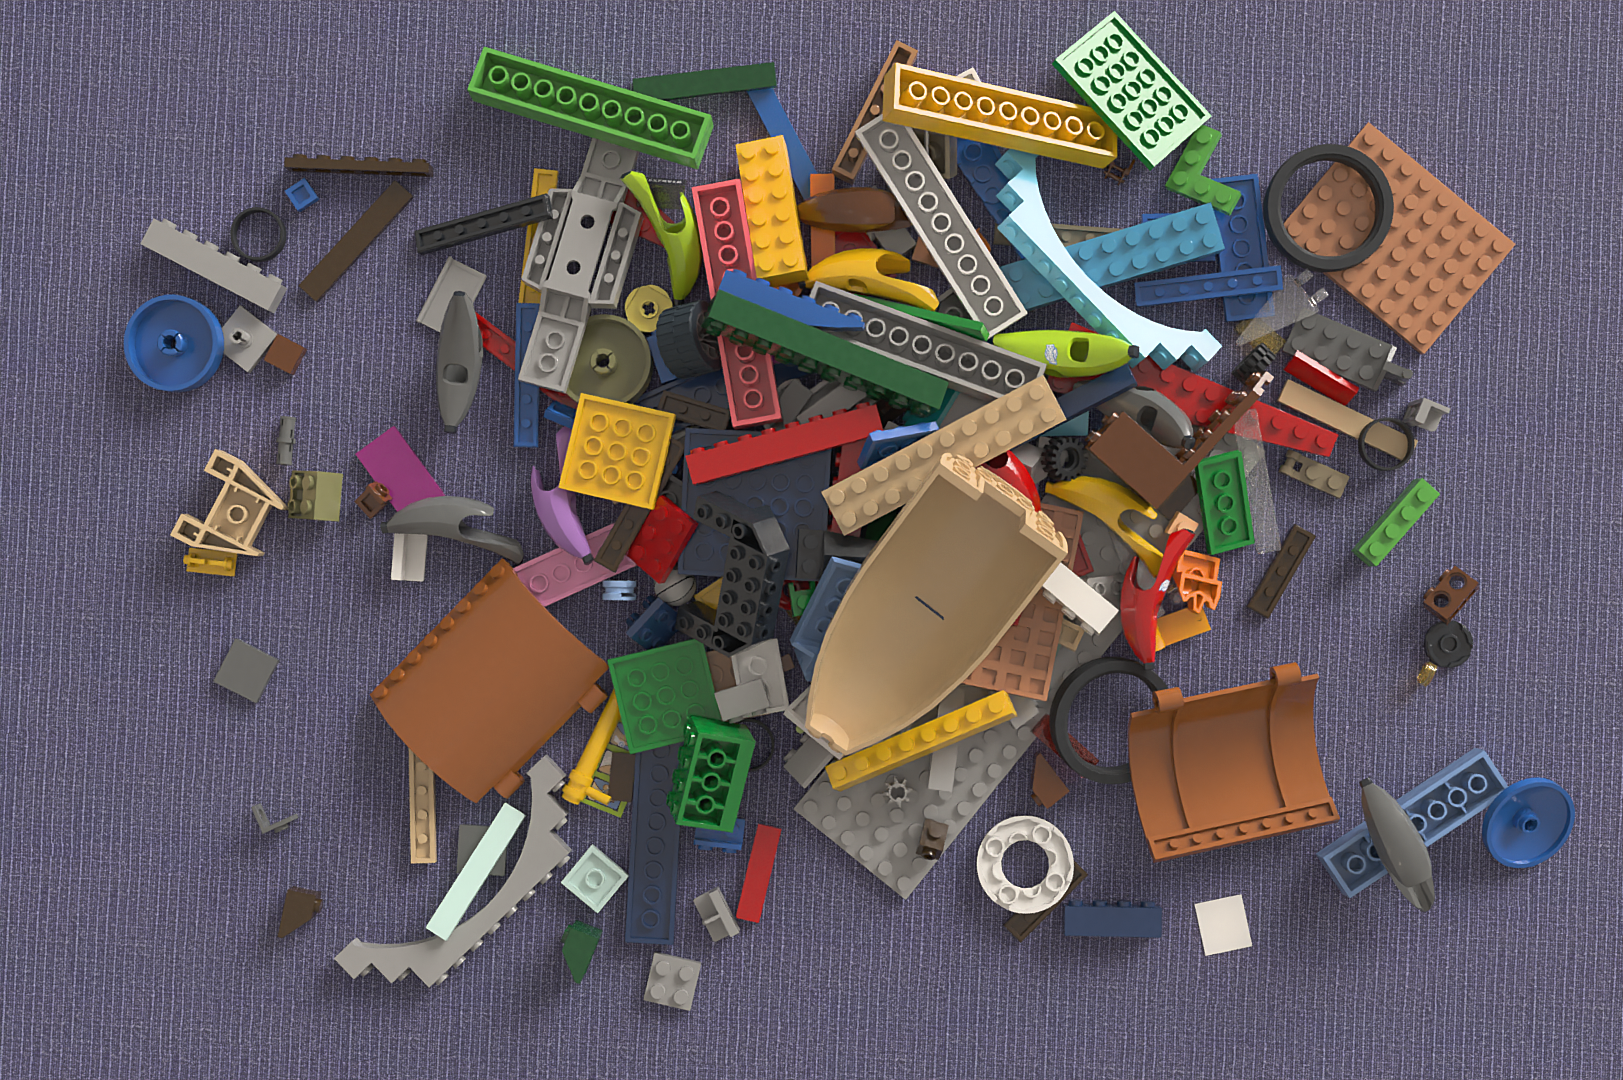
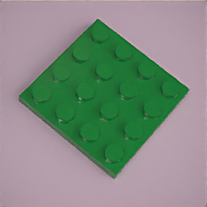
[607,639,722,754]

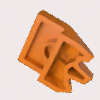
[1172,550,1222,614]

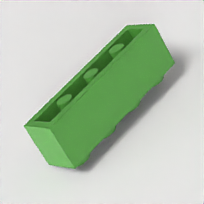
[1351,478,1440,567]

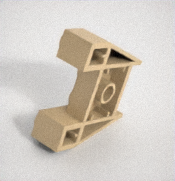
[170,449,288,556]

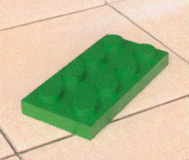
[1194,450,1255,555]

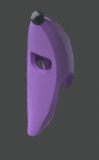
[531,426,595,565]

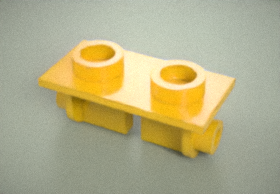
[183,548,237,576]

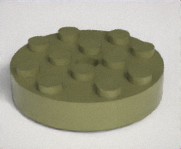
[566,314,654,404]

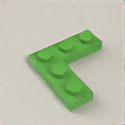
[1165,125,1241,216]

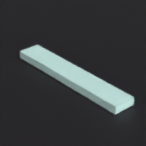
[426,803,526,941]

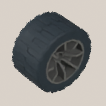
[656,300,723,379]

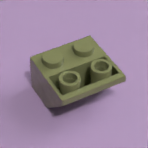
[287,470,343,522]

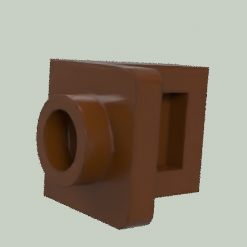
[354,481,393,519]

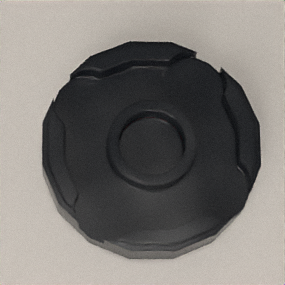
[1423,621,1474,668]

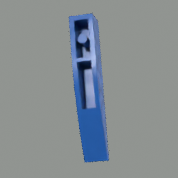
[719,269,865,332]

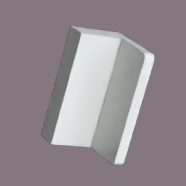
[391,534,428,582]

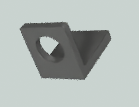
[251,803,298,834]

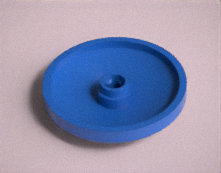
[1482,777,1575,868]

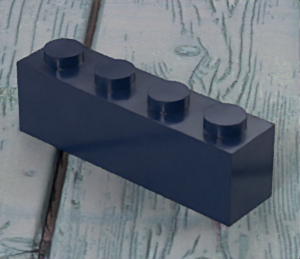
[1062,899,1162,938]

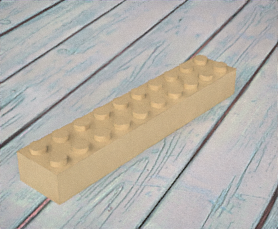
[821,375,1067,536]

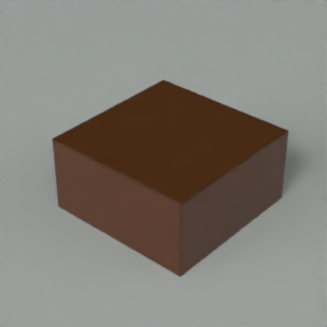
[264,334,308,375]

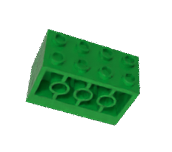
[666,716,756,833]

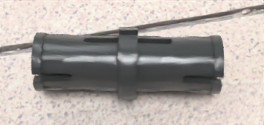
[276,416,296,466]

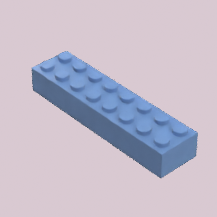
[1316,748,1509,898]

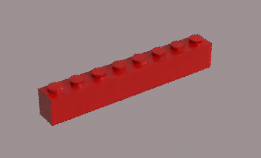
[685,402,883,486]

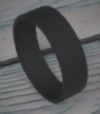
[230,207,287,262]
[1358,417,1415,471]
[735,718,775,772]

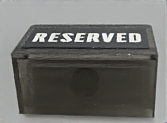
[636,177,687,210]

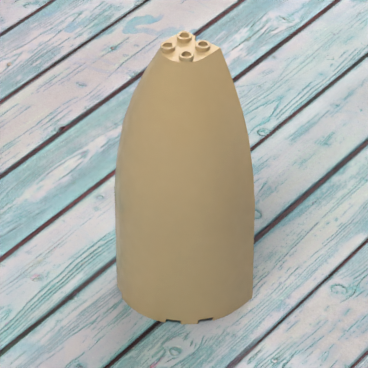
[805,453,1068,756]

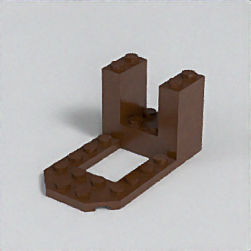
[1084,371,1274,509]

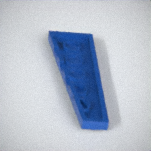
[957,137,1026,260]

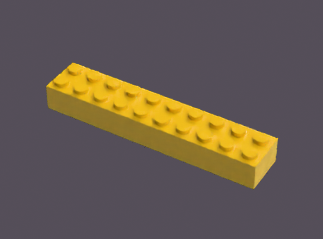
[882,63,1117,169]

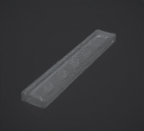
[1234,409,1281,554]

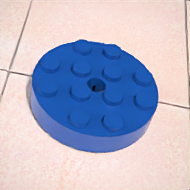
[124,295,224,393]

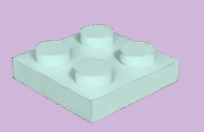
[561,844,629,913]

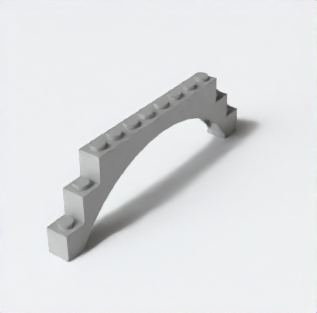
[334,755,572,987]

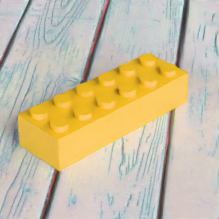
[736,135,809,287]

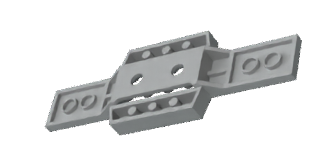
[518,138,644,394]

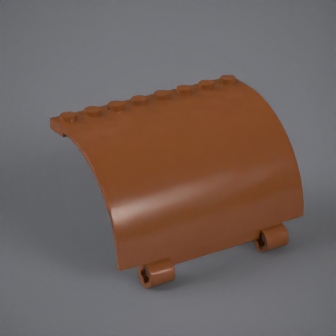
[370,558,609,803]
[1128,662,1340,863]

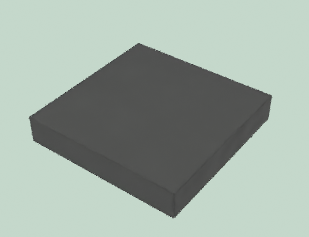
[213,638,280,703]
[456,824,508,876]

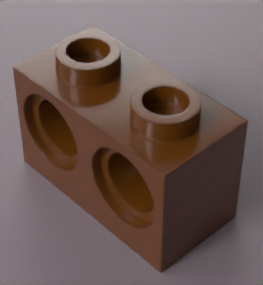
[1423,566,1479,625]

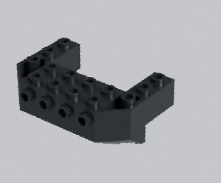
[675,491,790,658]

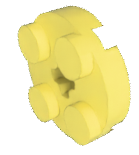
[625,285,673,333]

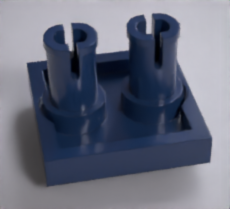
[626,595,679,650]

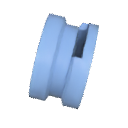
[602,581,636,600]

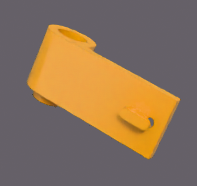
[1156,607,1211,651]

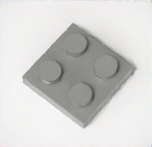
[643,951,702,1011]

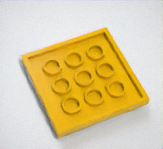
[558,393,676,510]

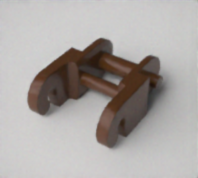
[1103,150,1136,186]

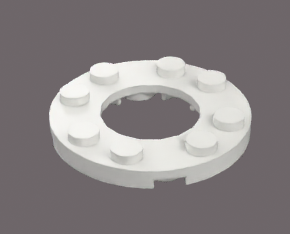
[977,816,1074,913]

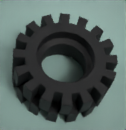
[1231,342,1276,385]
[1041,437,1088,481]

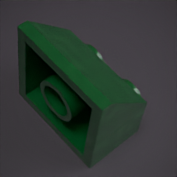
[560,920,603,984]

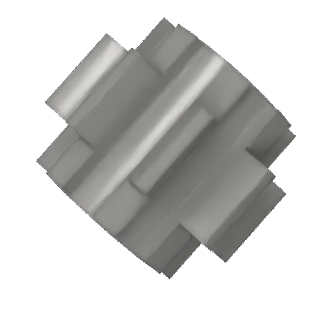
[882,776,912,807]

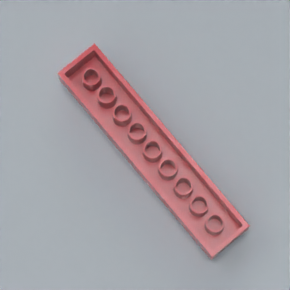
[692,179,783,430]

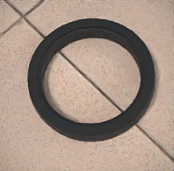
[1263,144,1394,272]
[1049,657,1169,784]

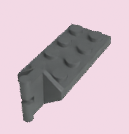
[1282,307,1413,392]

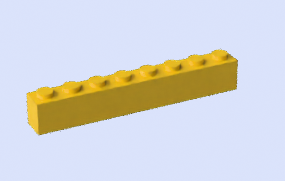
[825,690,1017,792]

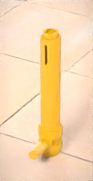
[561,689,621,805]

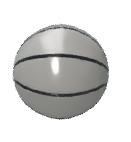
[654,564,696,606]

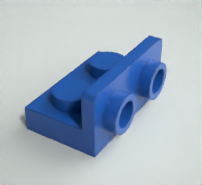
[693,817,745,853]

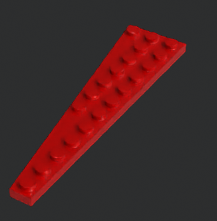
[1047,322,1338,457]

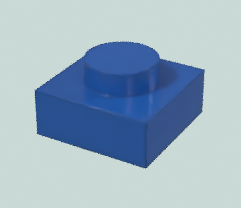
[285,178,320,212]

